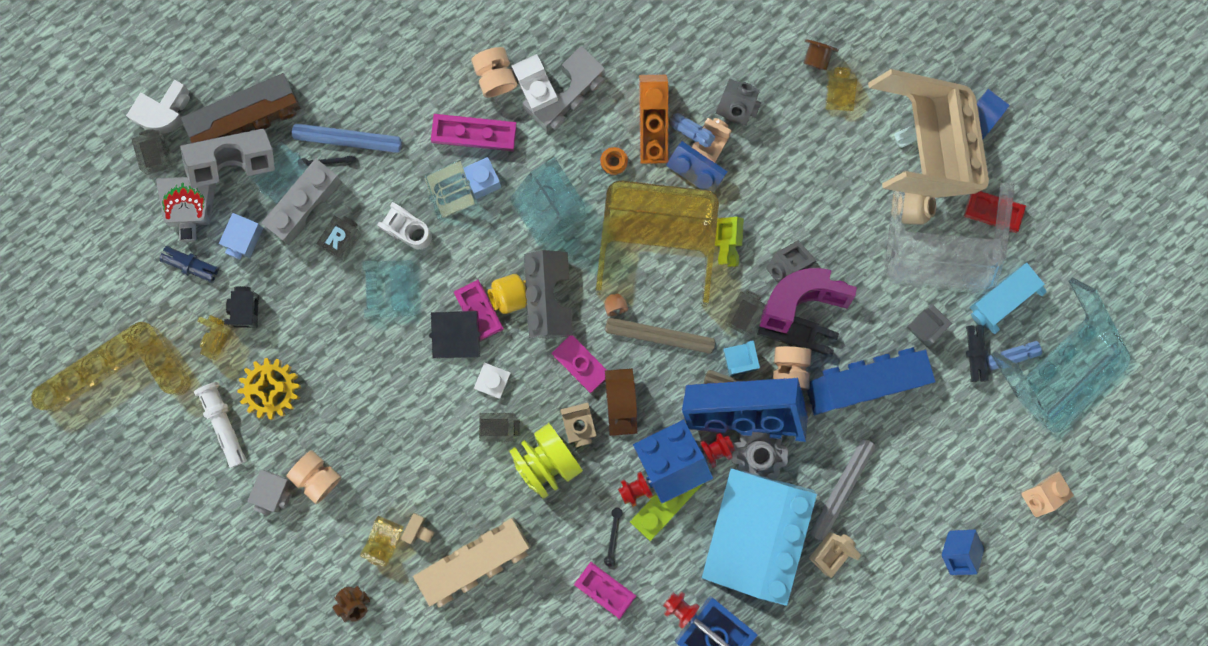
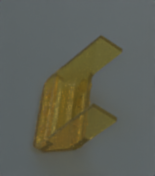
[595,181,719,307]

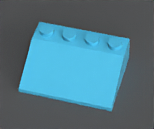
[702,468,817,606]

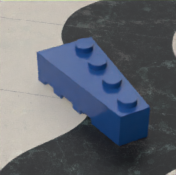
[682,378,808,442]

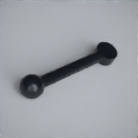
[298,156,356,169]
[604,507,623,567]

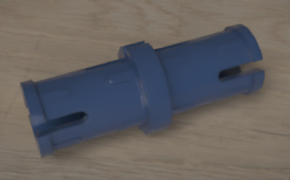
[160,246,219,283]

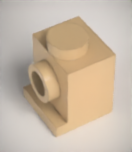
[560,403,596,447]

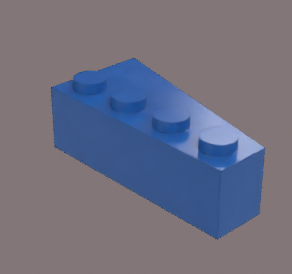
[807,347,935,416]

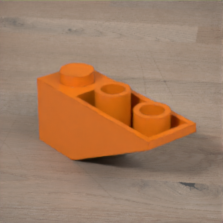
[639,75,668,164]

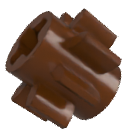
[332,586,370,622]

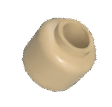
[892,192,936,224]

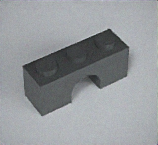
[524,250,573,339]

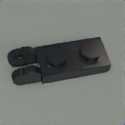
[757,316,839,356]

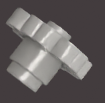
[731,432,788,479]

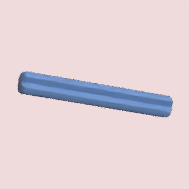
[292,124,402,153]

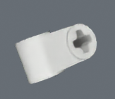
[377,202,432,250]

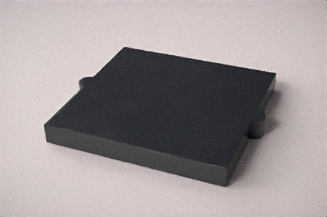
[429,311,482,359]

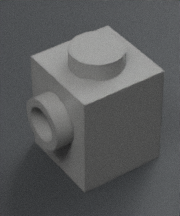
[247,469,291,515]

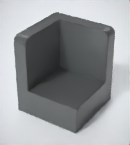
[907,304,953,347]

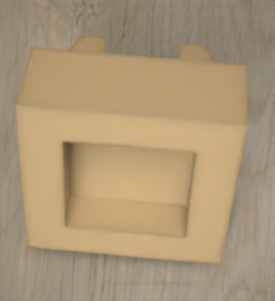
[401,513,435,544]

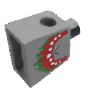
[156,177,216,242]

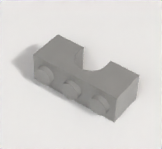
[523,46,605,132]
[180,129,275,188]
[262,158,342,245]

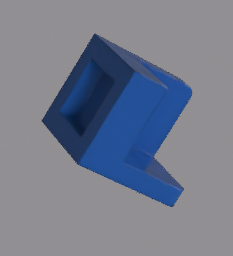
[941,530,984,575]

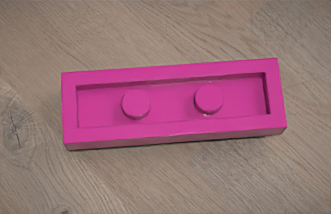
[431,114,517,152]

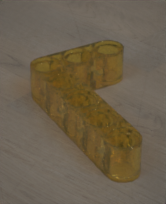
[31,322,191,412]

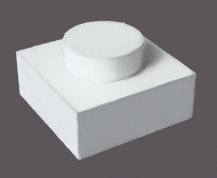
[474,362,511,399]

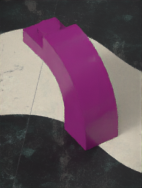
[760,268,857,334]

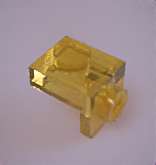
[825,67,857,111]
[360,516,404,567]

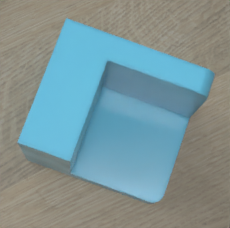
[723,341,760,376]

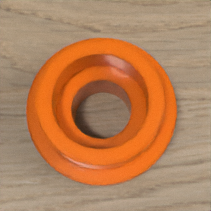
[600,147,628,175]

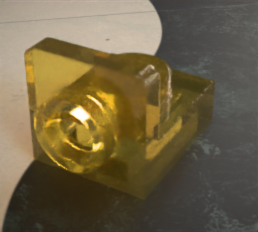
[197,315,231,361]

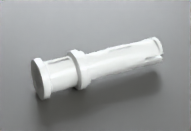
[194,382,247,468]

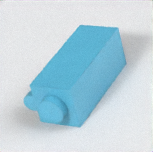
[969,263,1047,334]

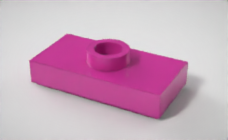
[453,280,504,342]
[551,336,606,394]
[574,561,637,619]

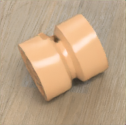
[471,47,518,98]
[773,347,812,390]
[286,450,342,504]

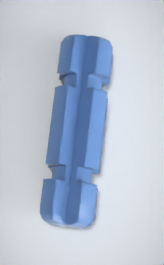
[669,113,715,147]
[986,341,1042,370]

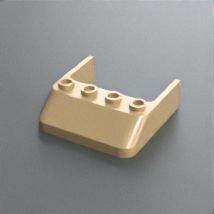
[868,69,989,198]

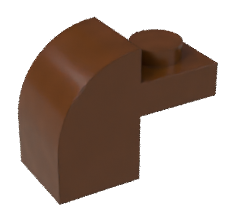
[605,368,638,436]

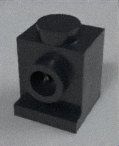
[224,286,259,328]

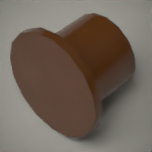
[803,39,839,71]

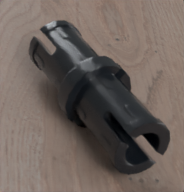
[966,325,989,382]

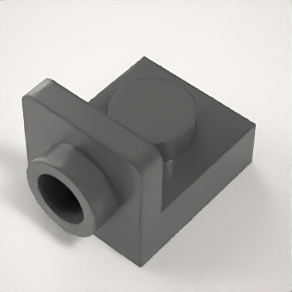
[766,240,816,283]

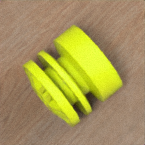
[509,423,583,499]

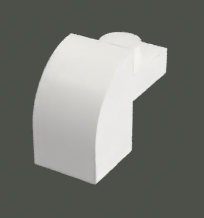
[511,54,558,112]
[126,80,190,134]

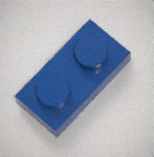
[666,141,728,196]

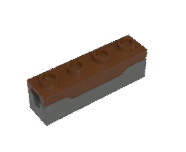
[180,73,301,143]

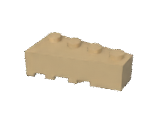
[413,518,531,608]

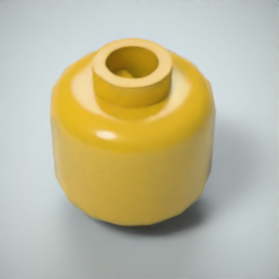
[488,274,527,314]

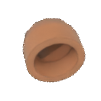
[604,294,628,317]

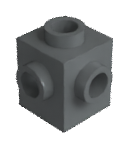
[715,78,762,125]

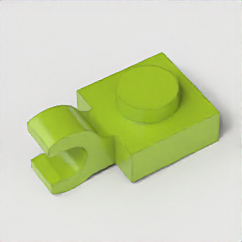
[713,217,744,267]

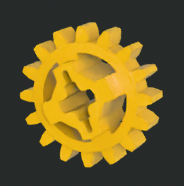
[237,358,301,420]

